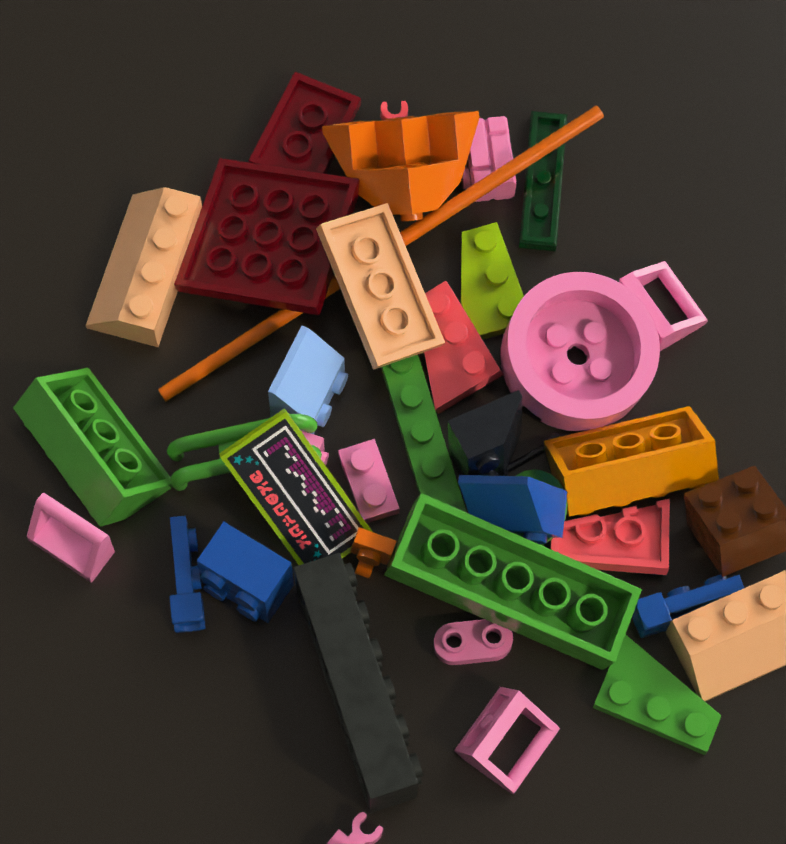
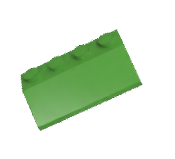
[13,368,172,527]

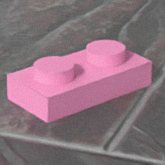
[338,439,400,523]

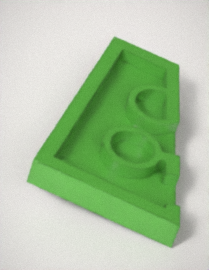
[593,634,721,755]

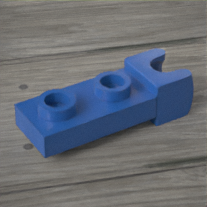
[170,516,206,633]
[632,574,744,638]

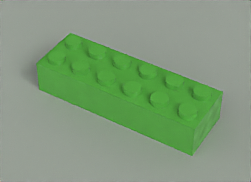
[384,493,642,670]

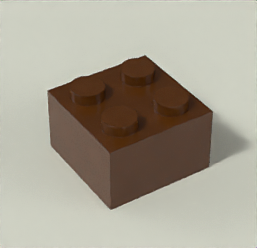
[684,465,786,577]

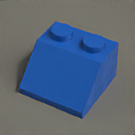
[458,475,567,544]

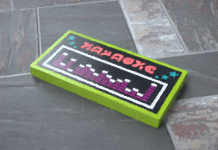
[219,408,373,565]

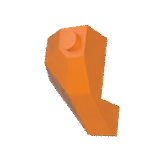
[322,111,479,221]

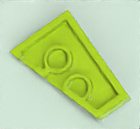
[461,222,524,340]

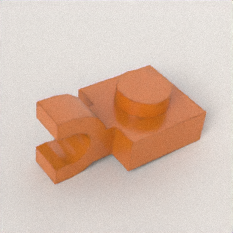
[350,527,397,578]

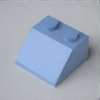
[268,326,348,434]

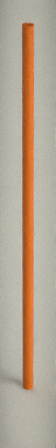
[158,105,604,402]

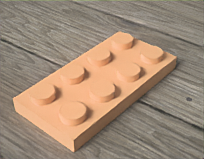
[316,203,445,370]

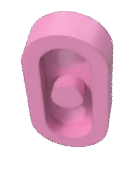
[433,619,513,665]

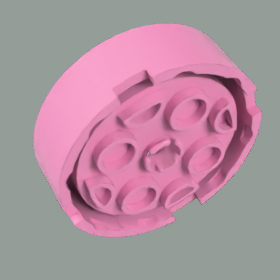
[500,272,660,432]

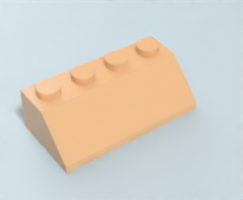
[86,187,202,347]
[666,570,786,701]

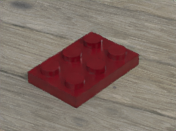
[248,72,361,174]

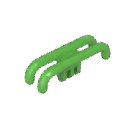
[167,414,322,491]

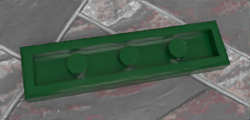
[519,111,568,251]

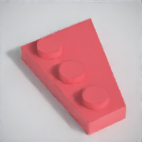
[424,281,504,414]
[550,498,670,575]

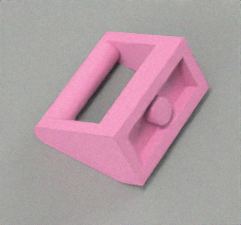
[619,261,708,351]
[27,493,115,583]
[454,687,560,794]

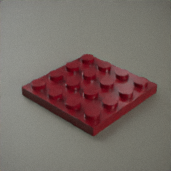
[174,158,359,315]

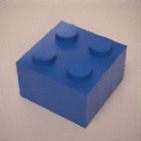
[197,521,294,623]

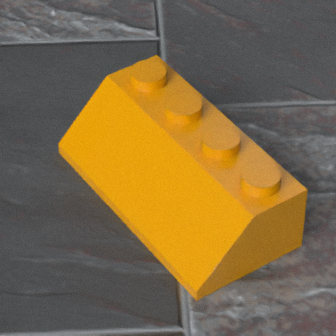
[543,406,719,517]

